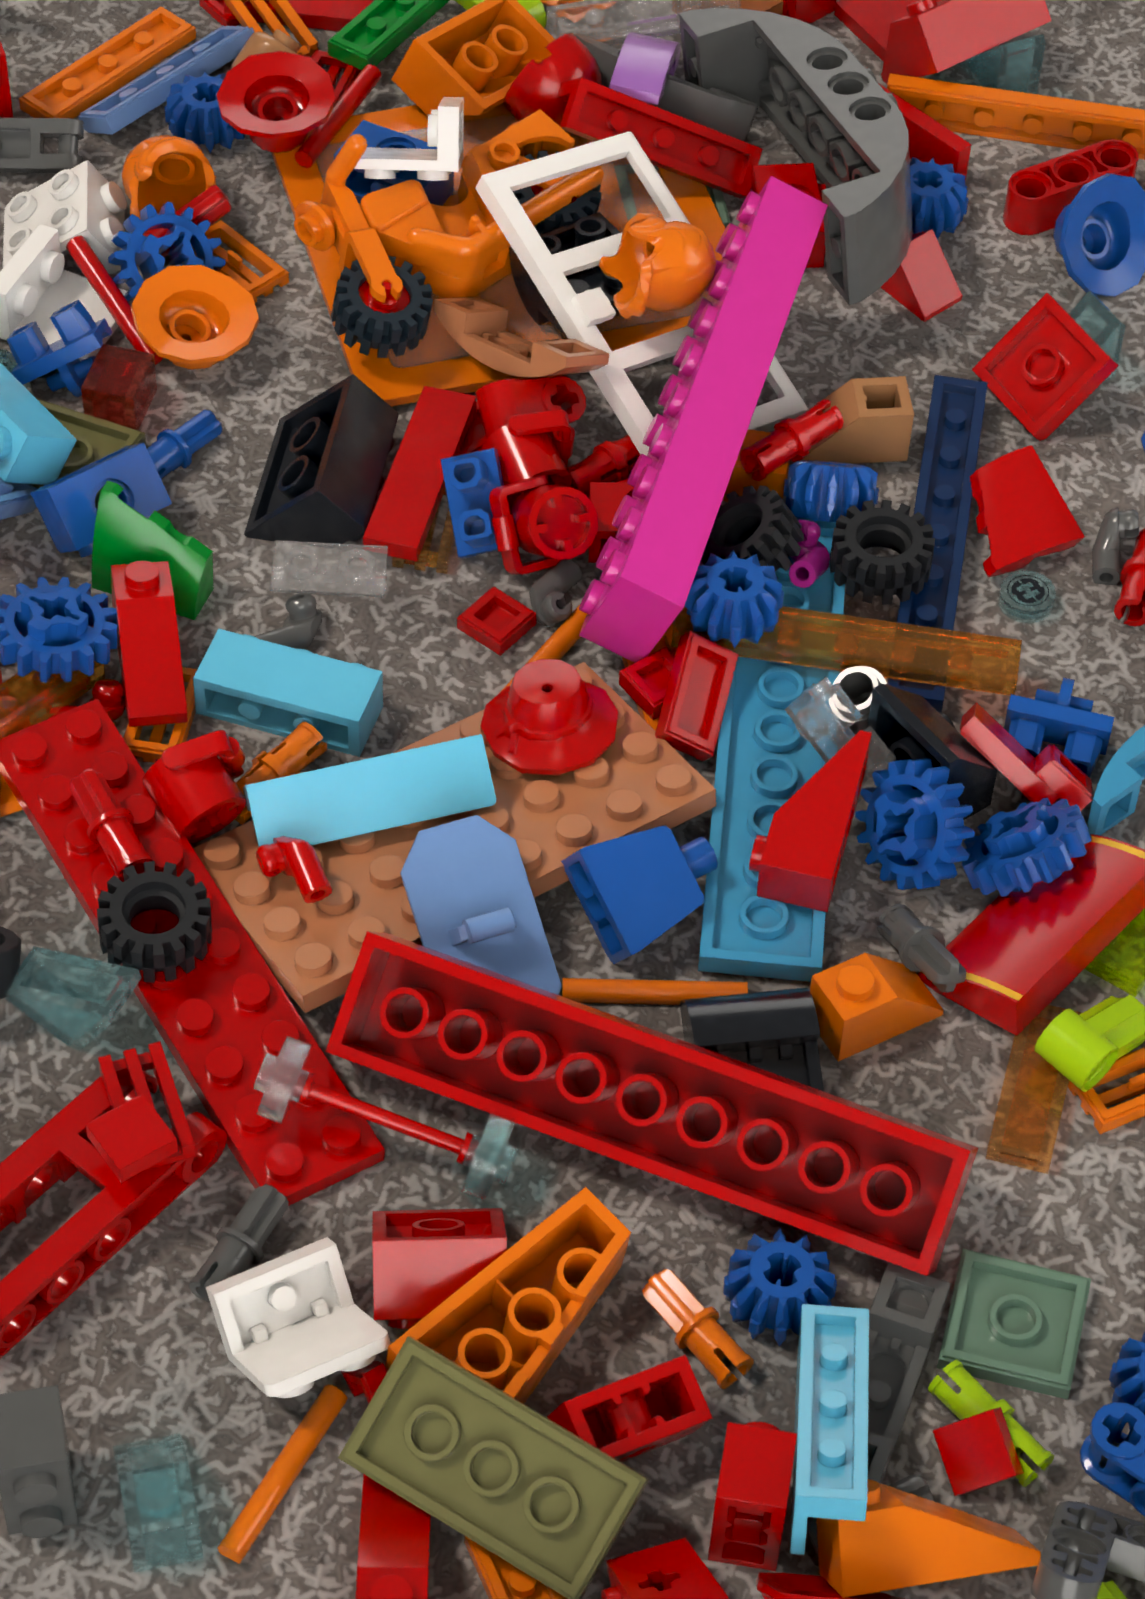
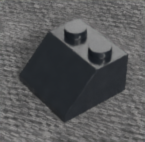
[867,683,997,820]

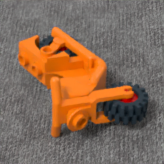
[294,109,604,358]

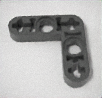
[1031,1501,1145,1599]

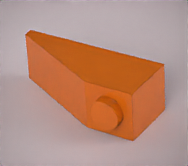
[816,1479,1041,1598]

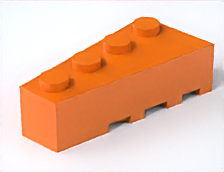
[385,1187,631,1403]

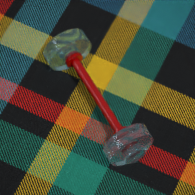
[253,1036,518,1201]

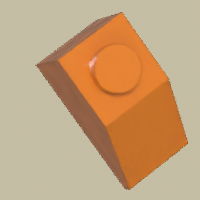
[810,953,944,1062]

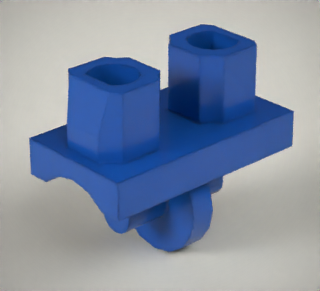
[7,300,112,397]
[441,448,504,558]
[1004,677,1114,777]

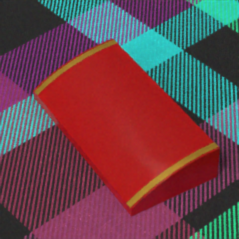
[918,834,1145,1036]

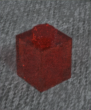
[81,344,157,430]

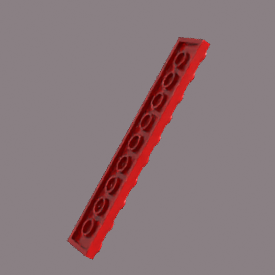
[0,699,385,1206]

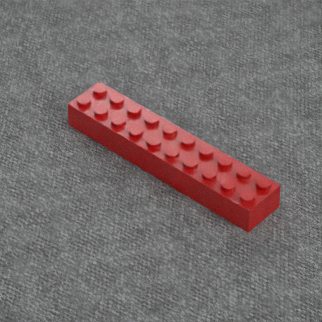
[325,931,978,1276]

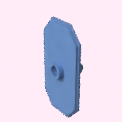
[400,815,562,995]

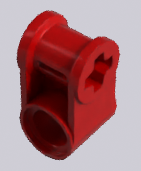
[475,376,586,438]

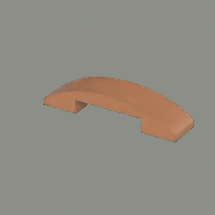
[433,297,609,377]

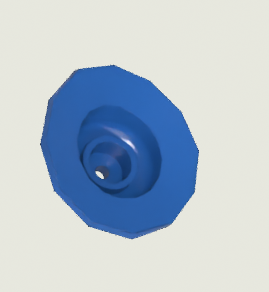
[1053,173,1145,297]

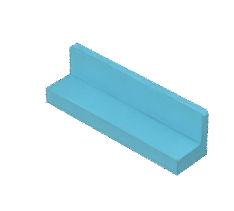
[243,734,496,847]
[790,1304,869,1555]

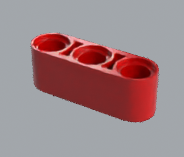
[1003,139,1139,235]

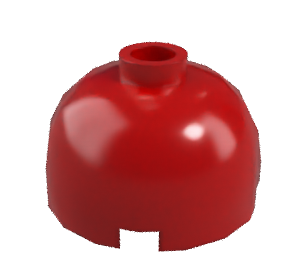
[504,33,602,131]

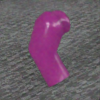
[789,520,830,588]

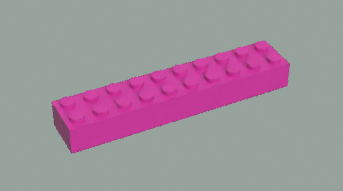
[579,176,828,663]

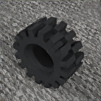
[701,485,804,579]
[829,500,935,605]
[97,861,212,983]

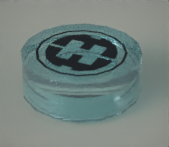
[998,570,1056,624]

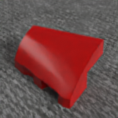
[970,445,1085,578]

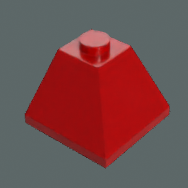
[372,1208,507,1329]

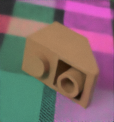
[800,376,914,464]

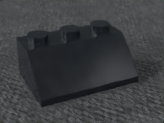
[244,374,399,550]

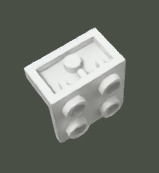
[354,97,464,181]
[0,224,134,361]

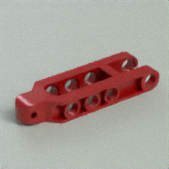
[0,1071,227,1359]

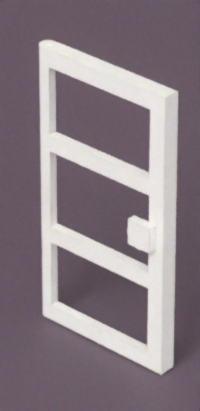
[475,131,809,456]

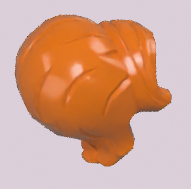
[122,135,216,235]
[599,213,716,319]

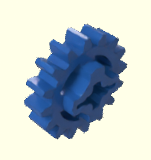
[108,202,226,302]
[0,577,118,683]
[855,758,975,890]
[961,798,1092,897]

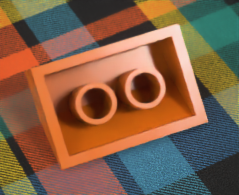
[391,0,555,116]

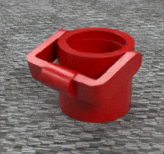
[480,410,575,511]
[489,475,598,575]
[142,730,246,843]

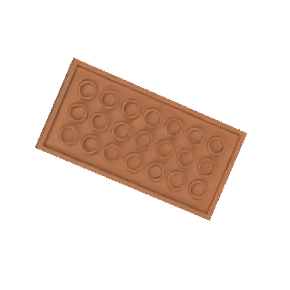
[193,662,716,1013]

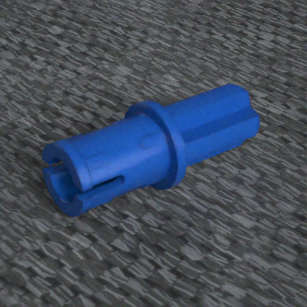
[147,410,223,480]

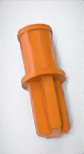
[642,1269,754,1389]

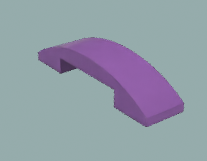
[609,32,681,105]

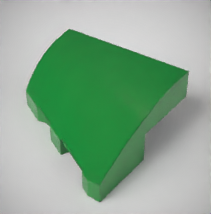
[92,481,214,620]

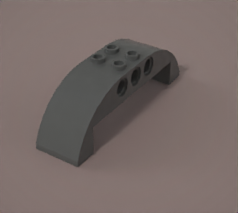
[679,8,912,305]

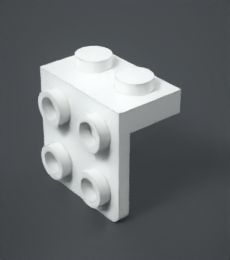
[3,160,127,274]
[206,1237,391,1398]

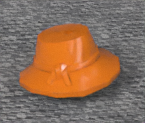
[131,265,259,370]

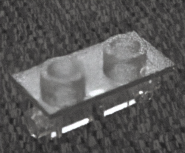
[270,540,388,601]
[785,677,896,802]

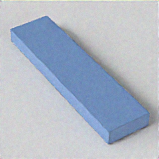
[78,26,254,134]

